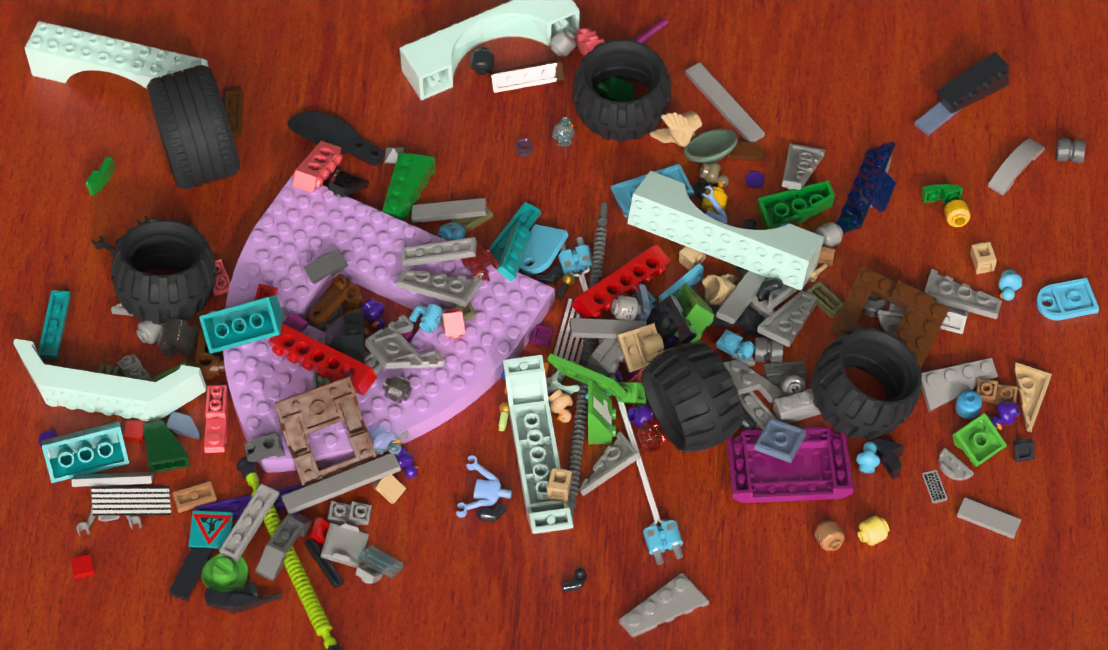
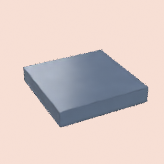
[754,418,807,463]

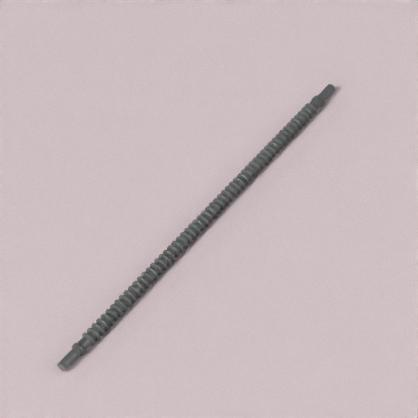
[567,202,608,523]

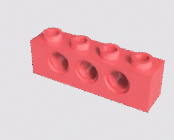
[292,141,342,193]

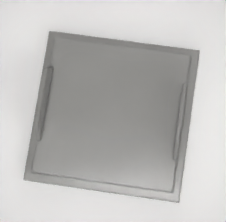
[320,523,369,568]

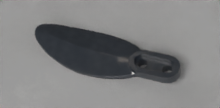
[287,112,384,166]

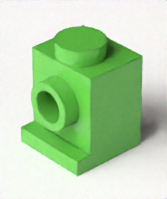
[616,382,646,404]

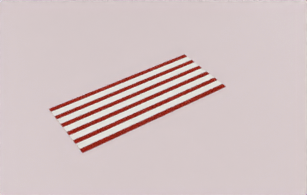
[551,298,584,365]

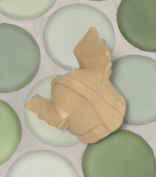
[650,111,702,147]
[702,273,738,305]

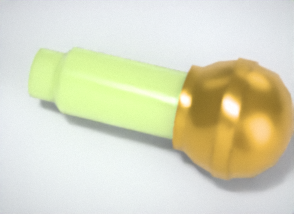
[499,402,510,431]

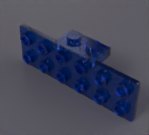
[835,142,896,233]

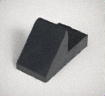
[873,438,904,480]

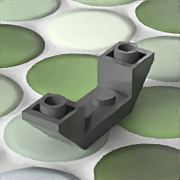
[256,512,314,581]

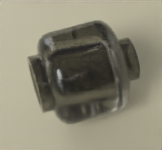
[382,375,413,403]

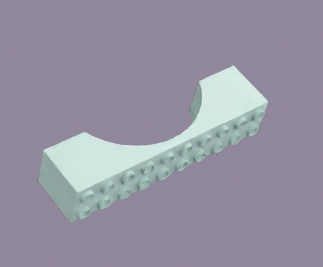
[400,0,579,100]
[25,21,208,88]
[628,171,824,290]

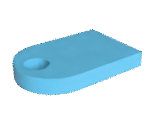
[519,224,569,274]
[1036,278,1099,320]

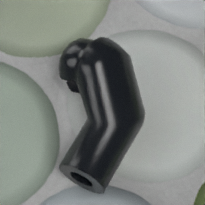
[537,266,563,284]

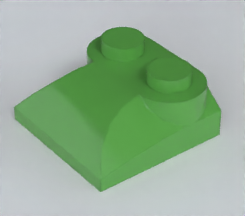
[952,413,1007,467]

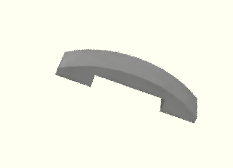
[988,138,1045,196]

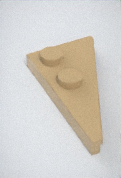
[1014,362,1052,432]

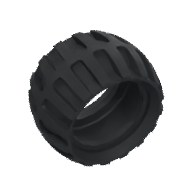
[573,39,671,142]
[111,219,216,325]
[811,327,922,439]
[642,342,744,453]

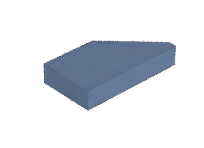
[166,411,201,440]

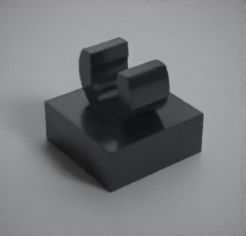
[1013,438,1035,462]

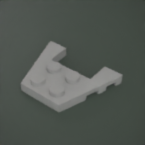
[365,315,445,369]
[723,359,784,403]

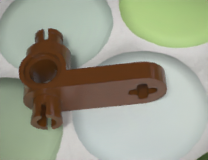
[309,274,363,324]
[186,327,226,380]

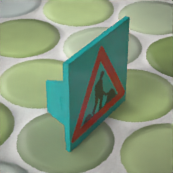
[189,511,233,548]

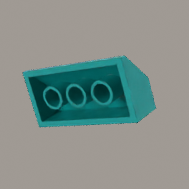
[199,295,282,354]
[42,422,129,483]

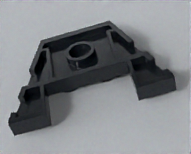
[645,295,697,368]

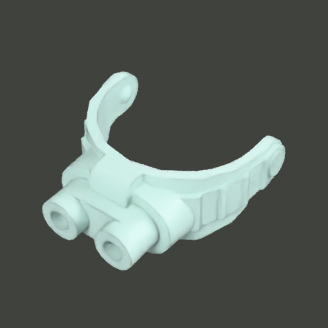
[546,361,580,395]

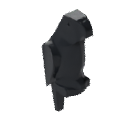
[204,582,283,614]

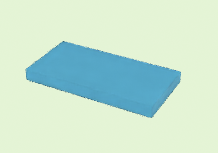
[611,164,694,217]

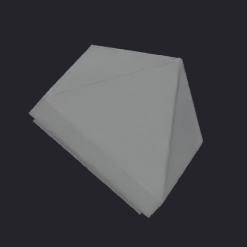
[385,147,404,164]

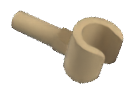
[810,263,828,282]

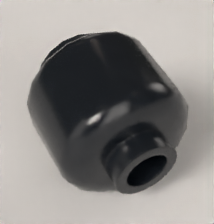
[471,47,495,75]

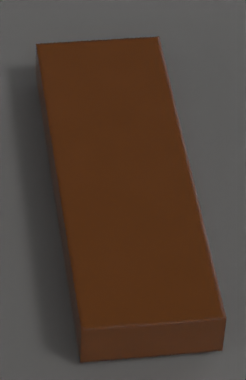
[225,90,244,137]

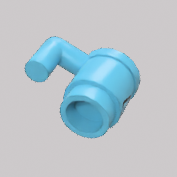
[409,304,443,333]

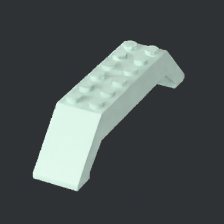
[13,339,207,422]
[503,355,573,534]

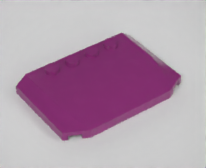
[727,427,853,503]

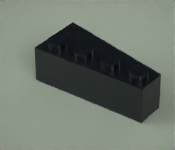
[937,52,1009,114]

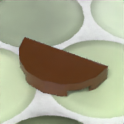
[727,141,764,161]

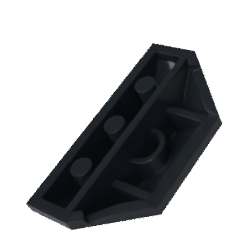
[325,312,365,364]

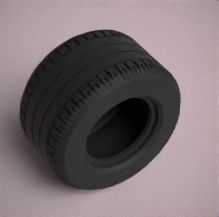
[147,65,240,189]

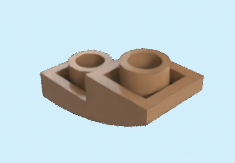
[976,379,1018,404]

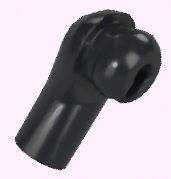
[756,278,783,300]
[476,503,507,522]
[561,568,587,593]

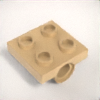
[617,323,664,372]

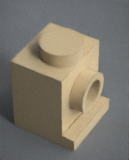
[970,242,997,274]
[679,246,706,271]
[548,468,572,502]

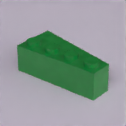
[382,152,436,222]
[756,180,835,230]

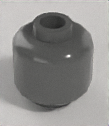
[780,371,806,396]

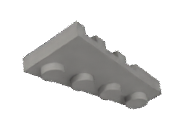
[396,270,482,307]
[757,291,818,347]
[620,573,709,637]

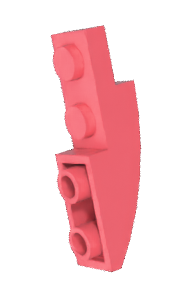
[574,28,605,56]
[204,385,228,453]

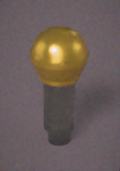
[556,273,575,300]

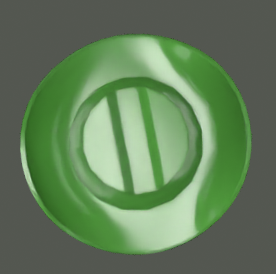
[201,553,248,592]

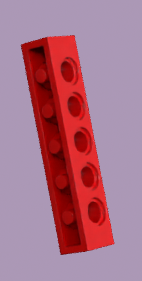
[571,244,671,319]
[268,323,377,396]

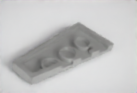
[782,143,826,190]
[924,269,1002,319]
[921,358,998,412]

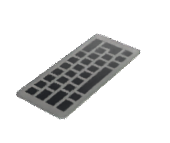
[922,470,948,503]

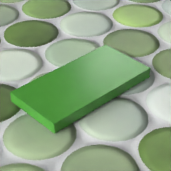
[548,353,628,400]

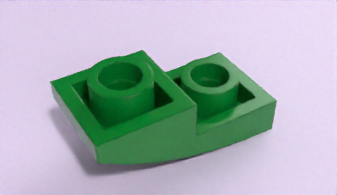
[86,157,116,196]
[921,184,963,205]

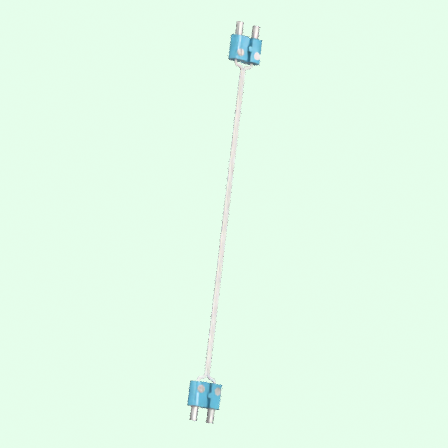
[558,237,683,565]

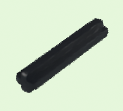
[305,538,343,588]

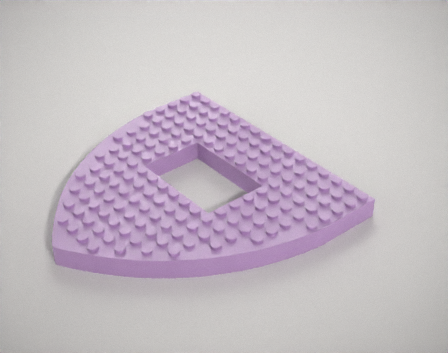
[223,173,555,472]

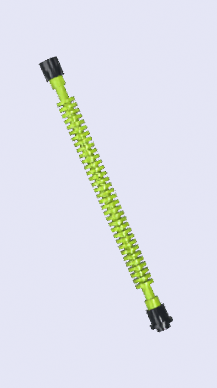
[236,457,342,650]

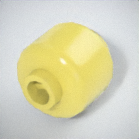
[858,516,889,546]

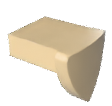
[372,474,406,504]

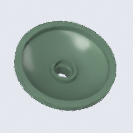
[684,129,738,163]

